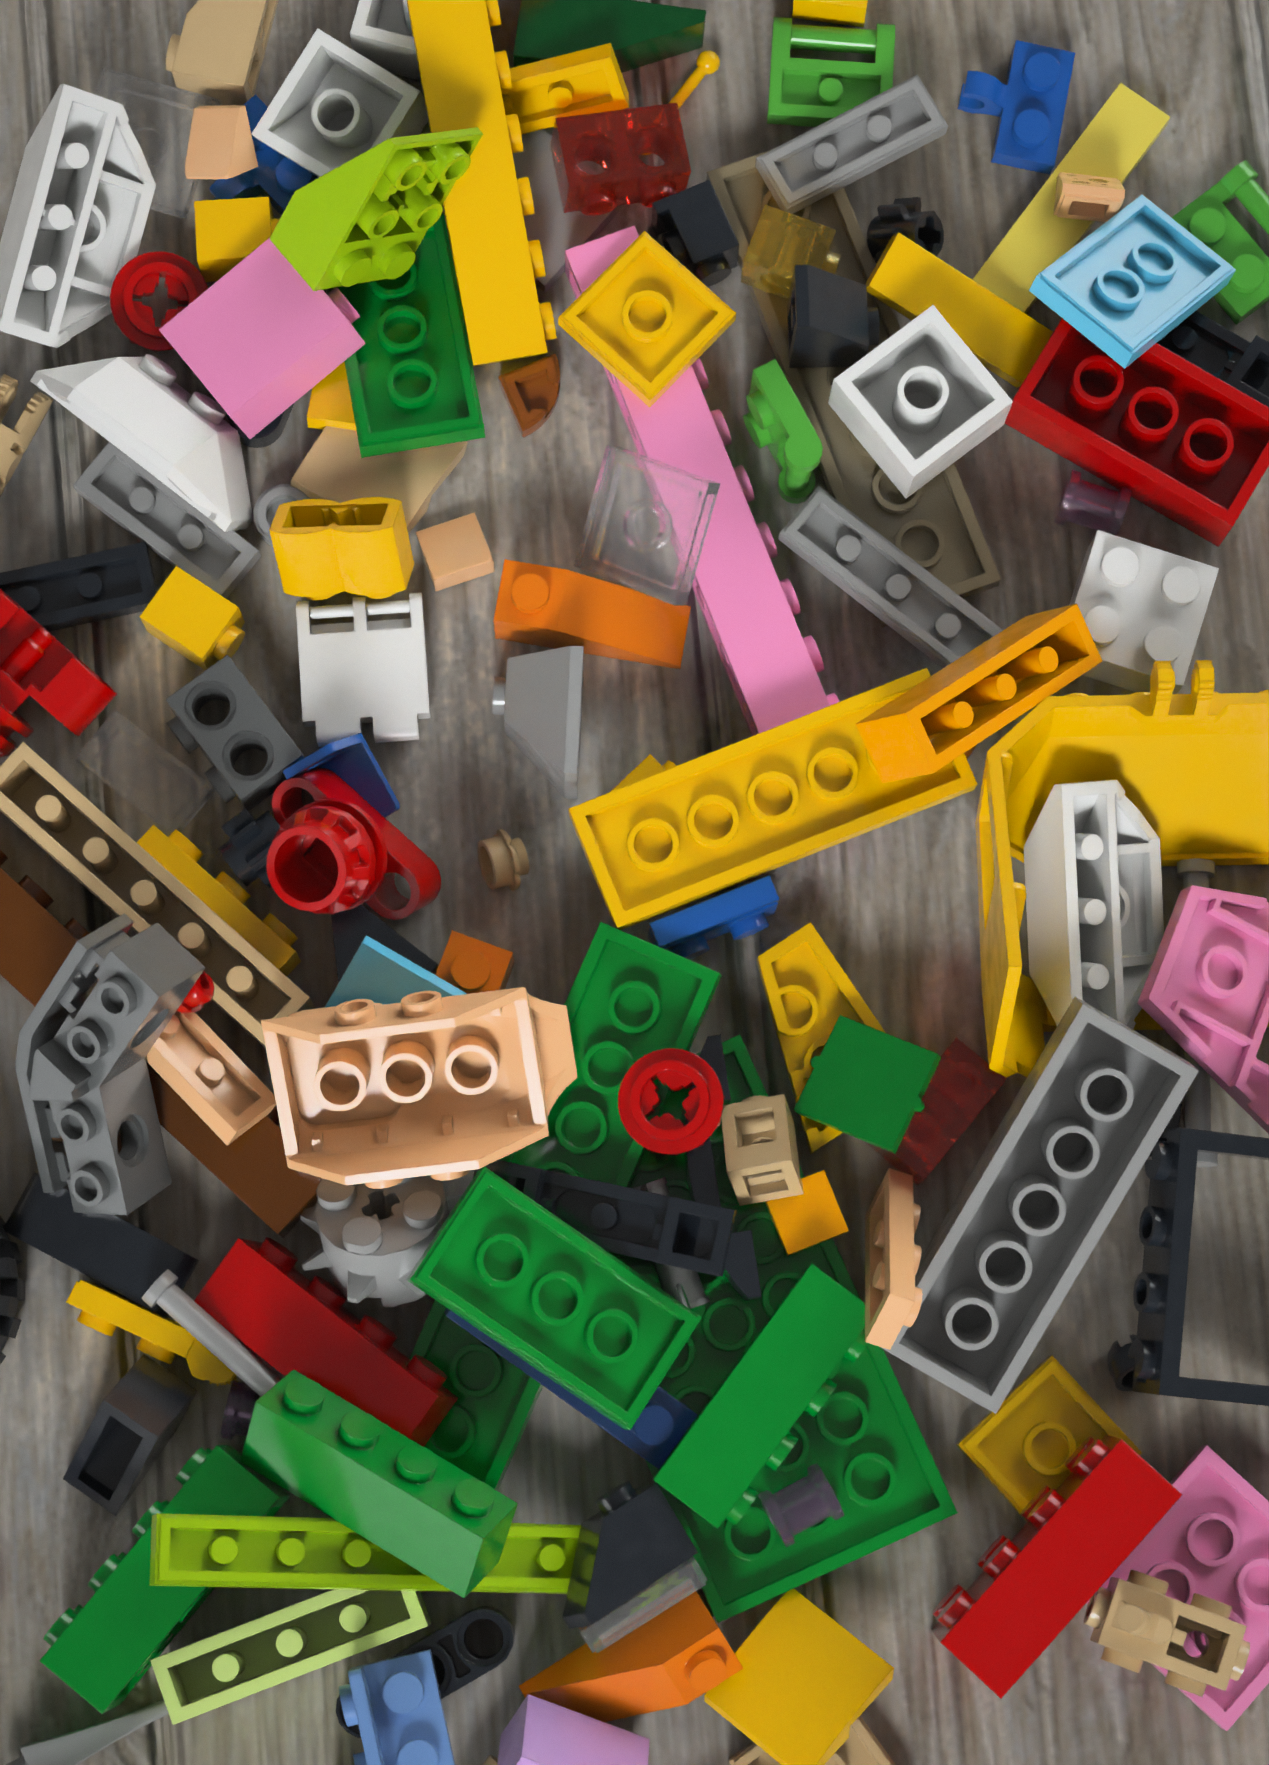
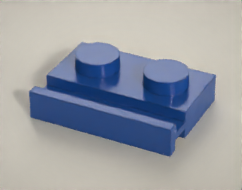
[648,875,779,960]

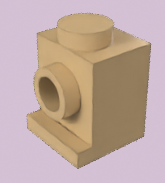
[721,1094,804,1206]

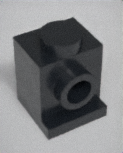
[651,180,739,287]

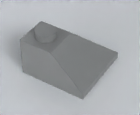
[492,646,584,799]

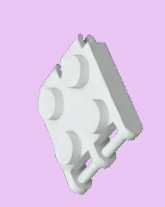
[296,593,431,747]

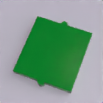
[794,1015,941,1154]

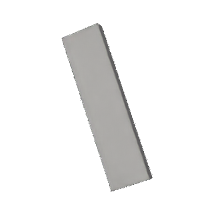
[778,486,1003,668]

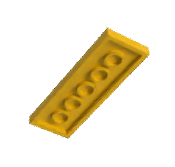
[568,668,977,930]

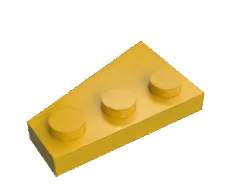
[756,922,886,1155]

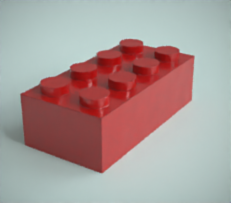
[1005,318,1269,547]
[931,1434,1182,1699]

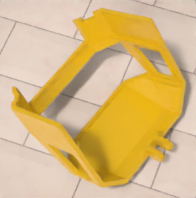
[975,660,1269,1078]

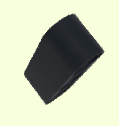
[3,1172,199,1318]
[336,1606,515,1738]

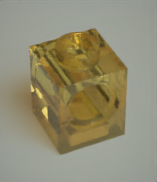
[741,204,841,299]

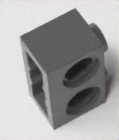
[166,655,304,811]

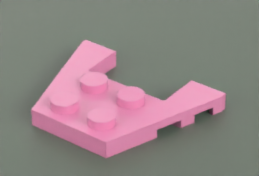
[1138,885,1269,1134]

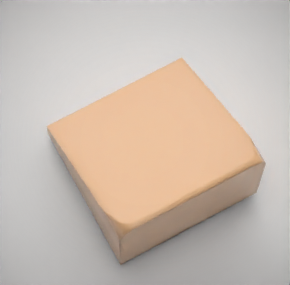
[185,105,258,179]
[416,512,495,591]

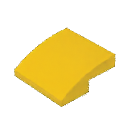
[704,1589,894,1765]

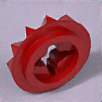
[110,251,208,353]
[618,1048,725,1155]

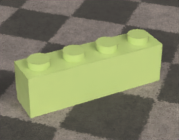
[150,1589,431,1725]

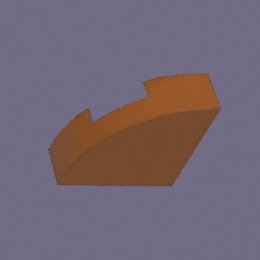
[498,354,560,438]

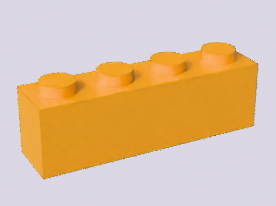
[856,603,1103,783]

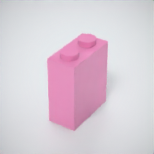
[159,238,366,439]

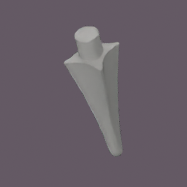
[5,1699,169,1765]

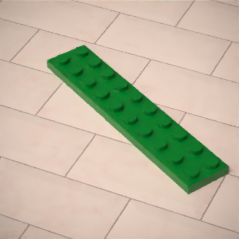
[409,922,722,1491]

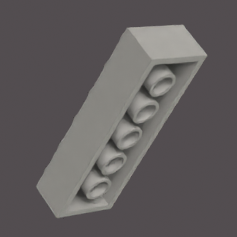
[881,997,1199,1414]

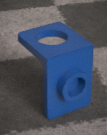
[282,733,400,818]

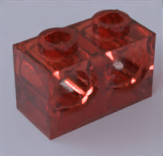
[550,103,691,216]
[868,1038,1007,1186]

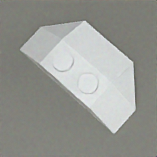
[0,84,156,348]
[30,354,253,532]
[1023,780,1164,1029]

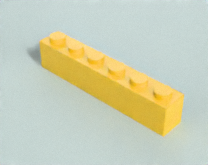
[407,0,557,367]

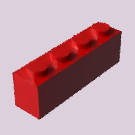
[194,1237,458,1447]

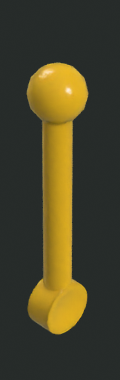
[634,50,720,155]

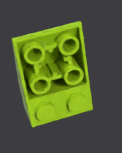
[269,127,483,291]

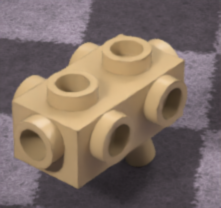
[1084,1569,1250,1697]

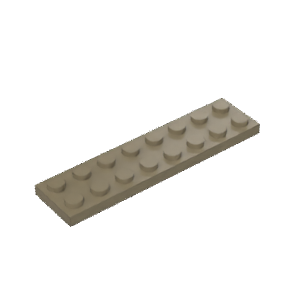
[706,150,1001,628]

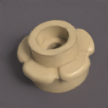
[477,829,529,891]

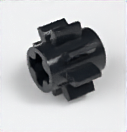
[867,197,944,263]
[217,808,280,888]

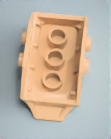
[261,987,577,1189]

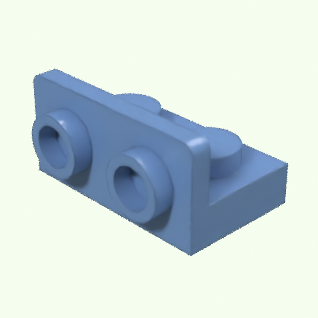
[339,1649,456,1765]

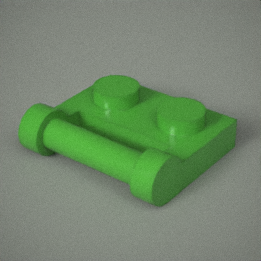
[767,17,895,127]
[1172,160,1269,325]
[743,359,823,504]

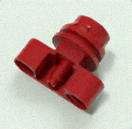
[0,589,117,757]
[266,768,441,920]

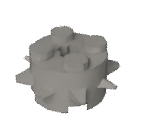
[301,1175,462,1307]

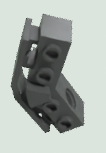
[15,913,206,1215]

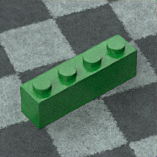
[652,1264,869,1529]
[240,1369,518,1598]

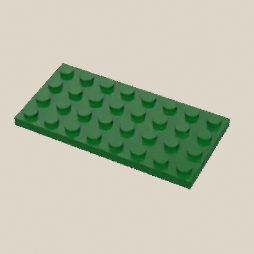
[607,1034,958,1623]

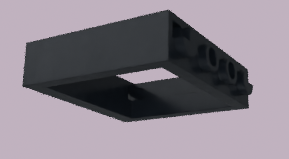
[1128,1127,1269,1406]

